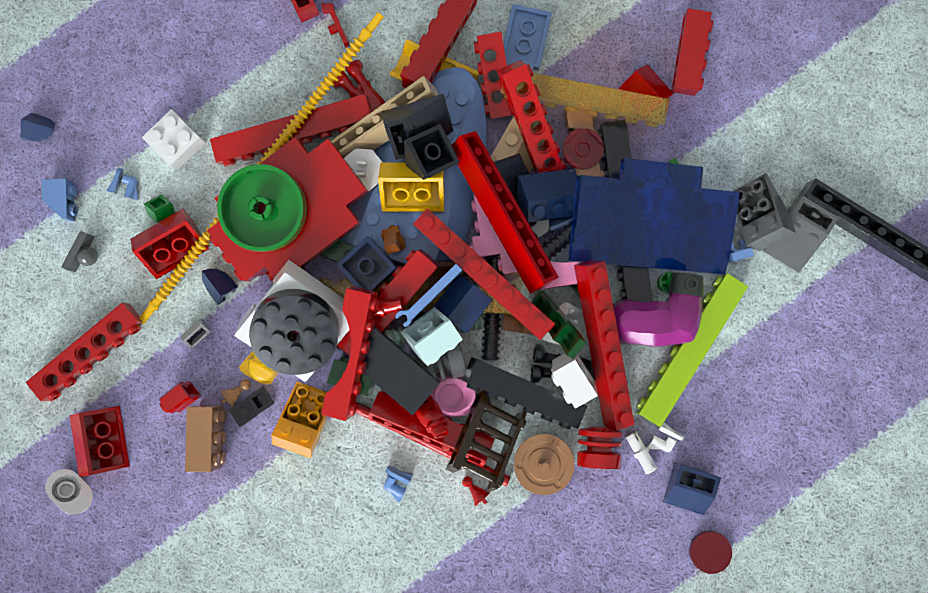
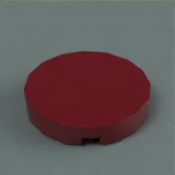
[562,128,604,170]
[689,531,732,574]

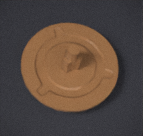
[514,434,574,495]

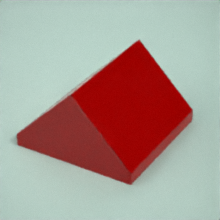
[617,64,674,120]

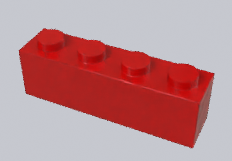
[671,8,714,96]

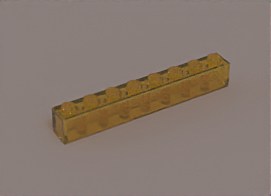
[500,73,670,128]

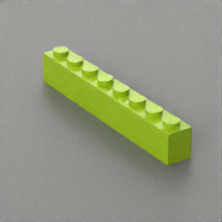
[636,273,749,427]

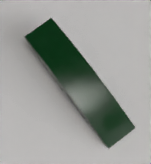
[531,290,587,359]

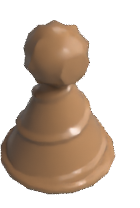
[221,379,251,407]

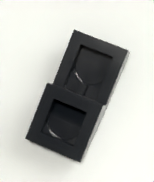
[228,386,275,427]

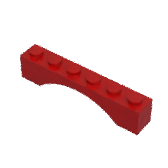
[321,286,379,421]

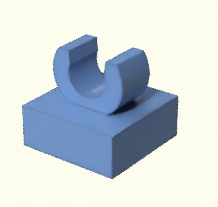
[726,240,754,263]

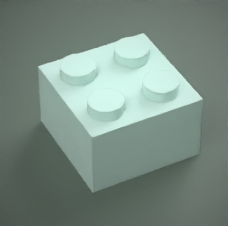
[400,307,462,366]

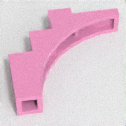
[470,195,579,290]

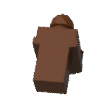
[381,225,406,254]

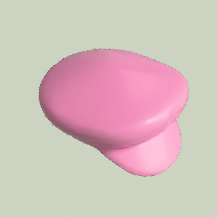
[431,375,476,417]

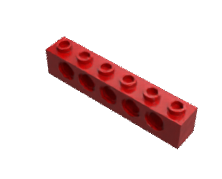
[497,60,566,173]
[25,302,142,402]

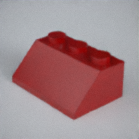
[130,208,209,279]
[69,406,130,477]

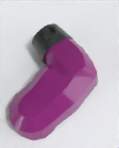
[613,272,704,347]

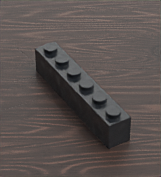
[462,357,588,430]

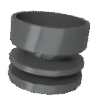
[424,342,466,381]

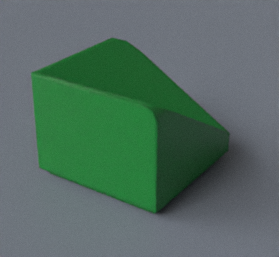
[144,195,175,223]

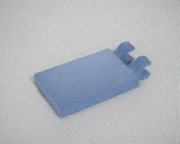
[504,4,552,83]
[395,264,463,327]

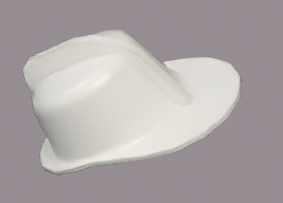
[45,469,93,515]

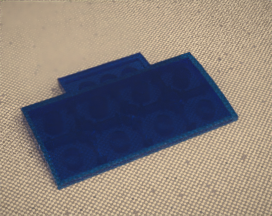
[568,158,739,274]

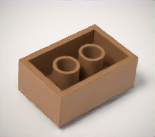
[185,405,227,472]

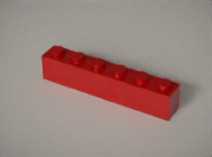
[400,0,478,88]
[337,249,440,357]
[368,391,495,467]

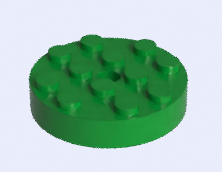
[217,164,307,252]

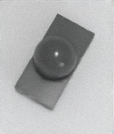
[62,231,98,272]

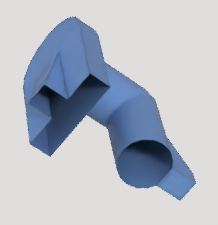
[106,168,138,200]
[384,466,414,502]

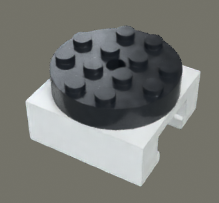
[234,260,350,382]

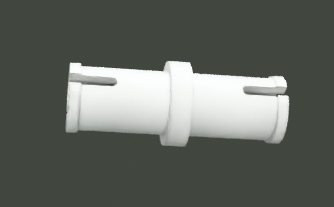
[625,431,658,474]

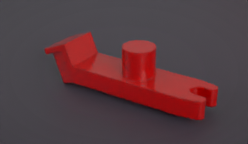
[322,2,350,48]

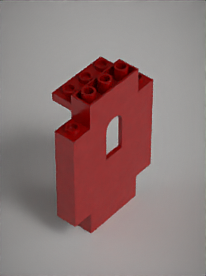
[207,137,369,282]

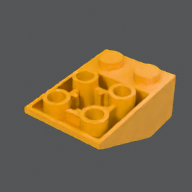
[271,382,327,458]

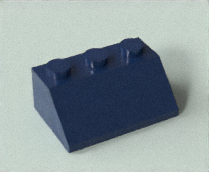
[517,168,584,222]

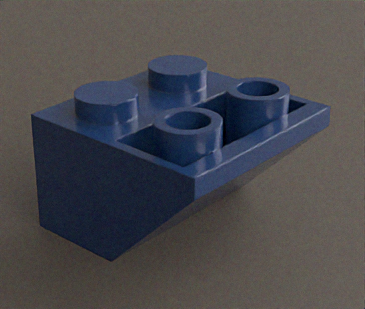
[663,462,721,515]

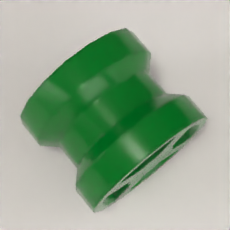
[657,272,674,293]

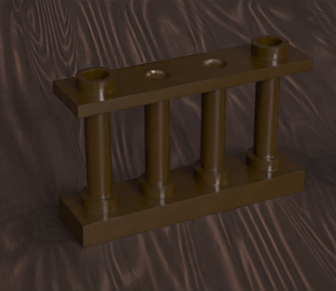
[446,390,527,491]

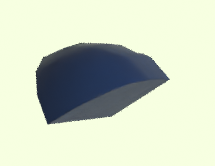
[20,113,55,142]
[202,269,238,305]

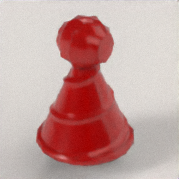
[462,476,490,506]

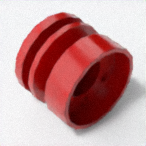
[577,426,623,469]

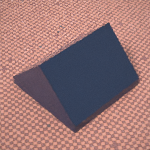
[434,274,492,333]

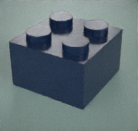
[336,236,398,291]

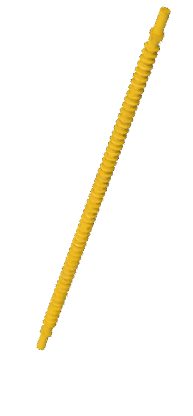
[139,12,384,324]

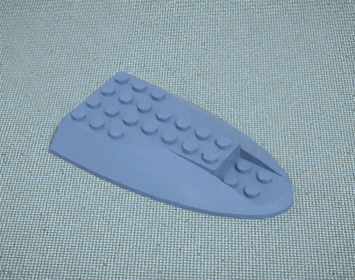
[340,67,487,264]

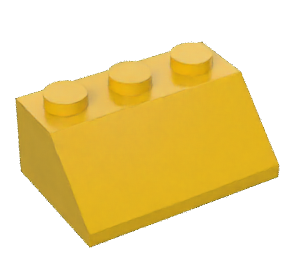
[378,162,445,212]

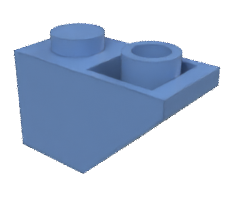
[41,178,78,222]

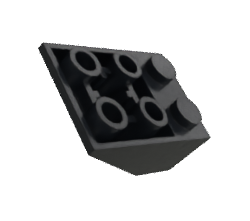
[381,94,454,160]

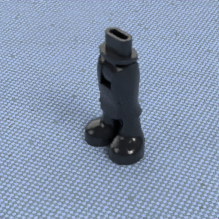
[530,344,595,383]

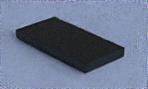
[347,326,441,415]

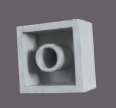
[142,109,206,171]
[551,353,598,408]

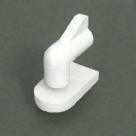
[648,422,685,452]

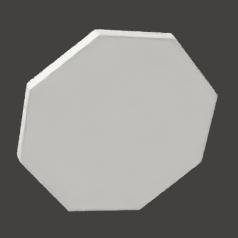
[344,148,382,191]

